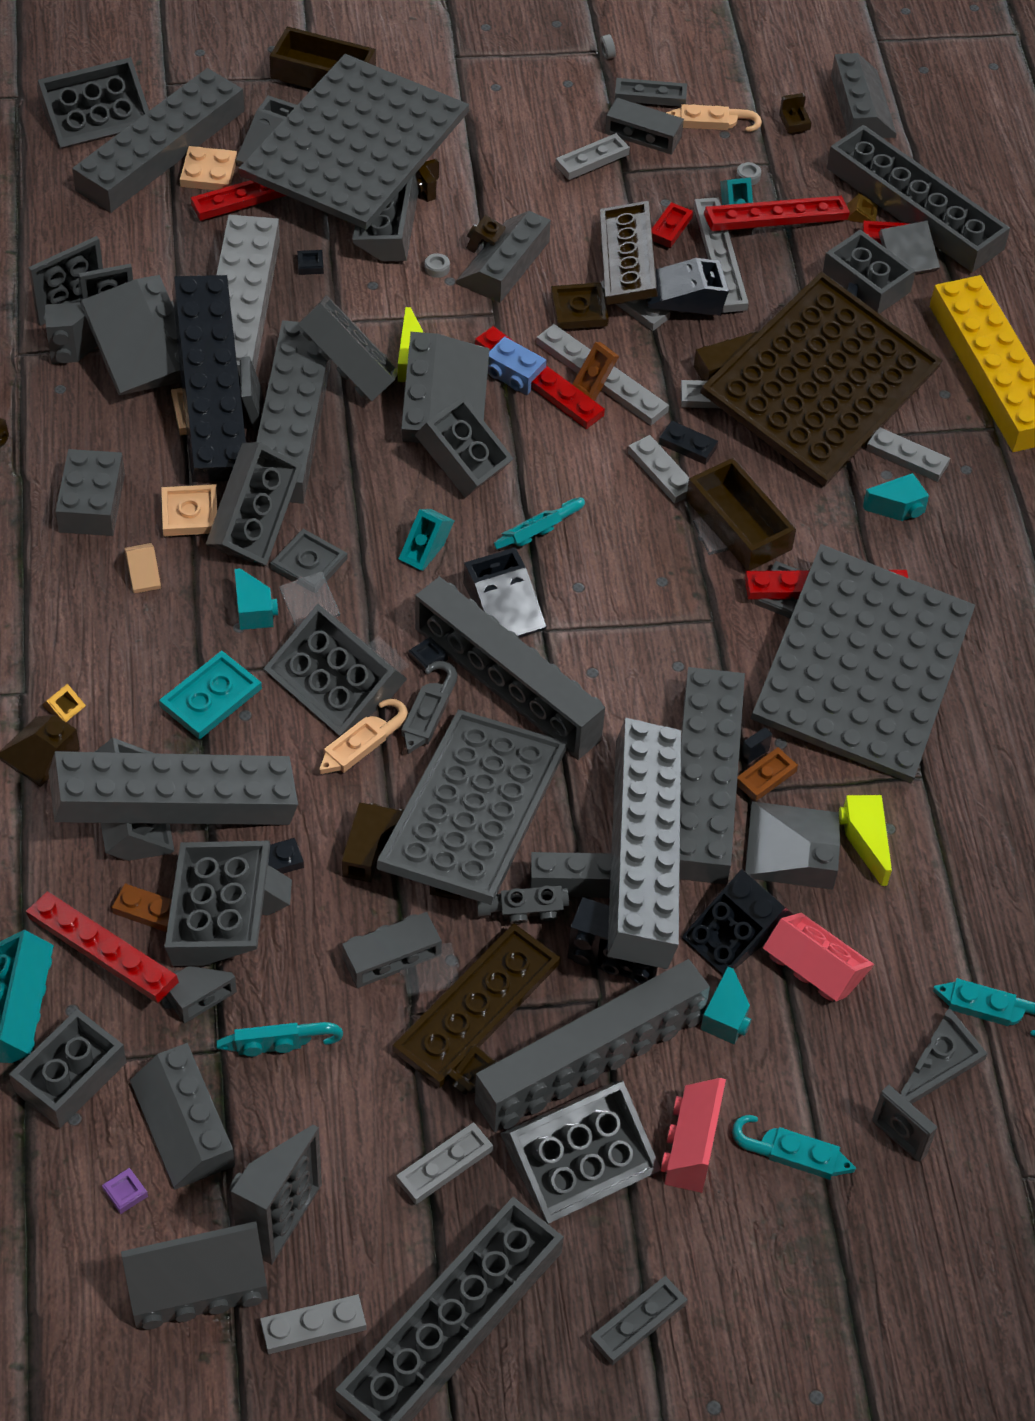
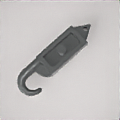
[401,661,458,754]

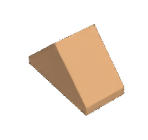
[124,543,161,593]

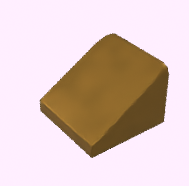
[847,194,878,223]
[42,684,86,722]

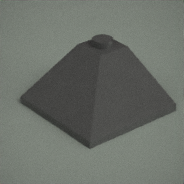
[28,236,103,326]
[745,801,840,890]

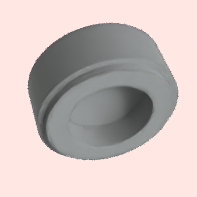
[600,34,616,60]
[736,162,761,185]
[425,254,450,278]

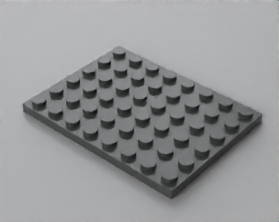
[239,54,469,230]
[750,544,975,784]

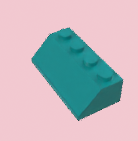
[0,930,54,1063]

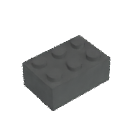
[823,229,916,314]
[415,396,514,498]
[55,449,125,536]
[9,1009,127,1129]

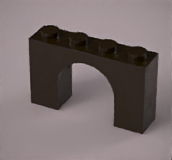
[342,802,460,900]

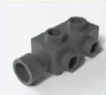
[477,886,569,924]

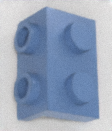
[488,336,547,395]

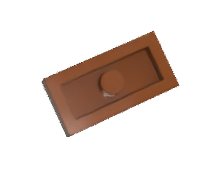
[572,342,619,400]
[737,747,798,802]
[112,883,172,932]

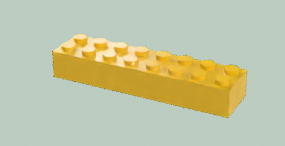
[930,275,1035,452]

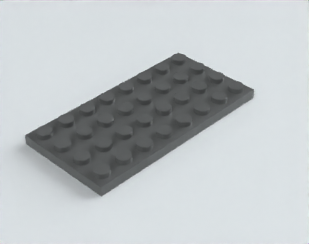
[377,709,567,905]

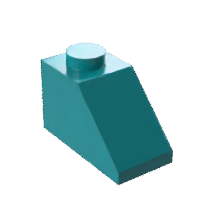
[720,177,753,230]
[863,473,929,521]
[399,509,455,571]
[235,568,278,630]
[701,967,752,1045]

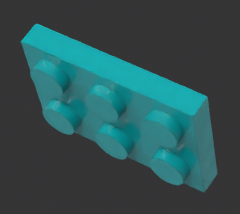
[159,651,262,740]

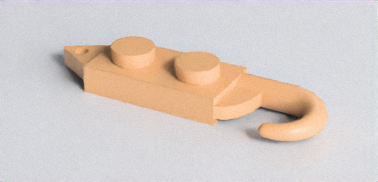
[666,104,762,132]
[320,699,408,774]

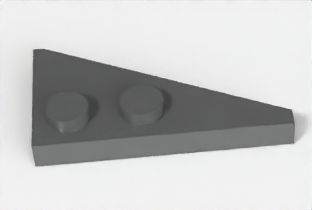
[901,1009,988,1104]

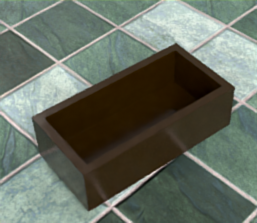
[269,26,376,89]
[686,458,796,571]

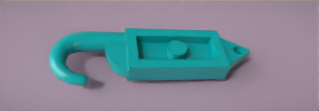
[494,497,585,549]
[933,978,1035,1036]
[216,1022,343,1056]
[732,1115,856,1180]

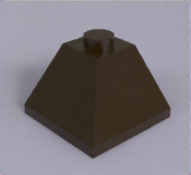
[0,714,80,787]

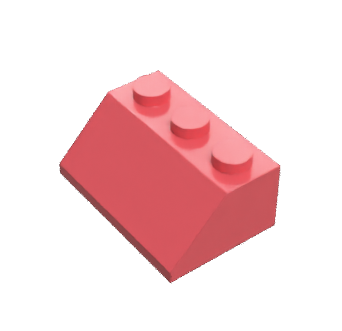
[763,913,874,1001]
[661,1078,726,1193]

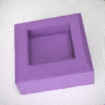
[102,1168,148,1214]

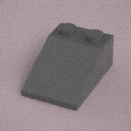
[79,263,133,302]

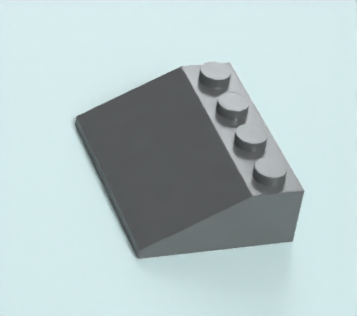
[37,57,149,149]
[80,275,182,395]
[402,332,489,443]
[263,604,407,736]
[165,841,271,966]
[500,1081,661,1224]
[230,1125,322,1265]
[121,1221,268,1330]

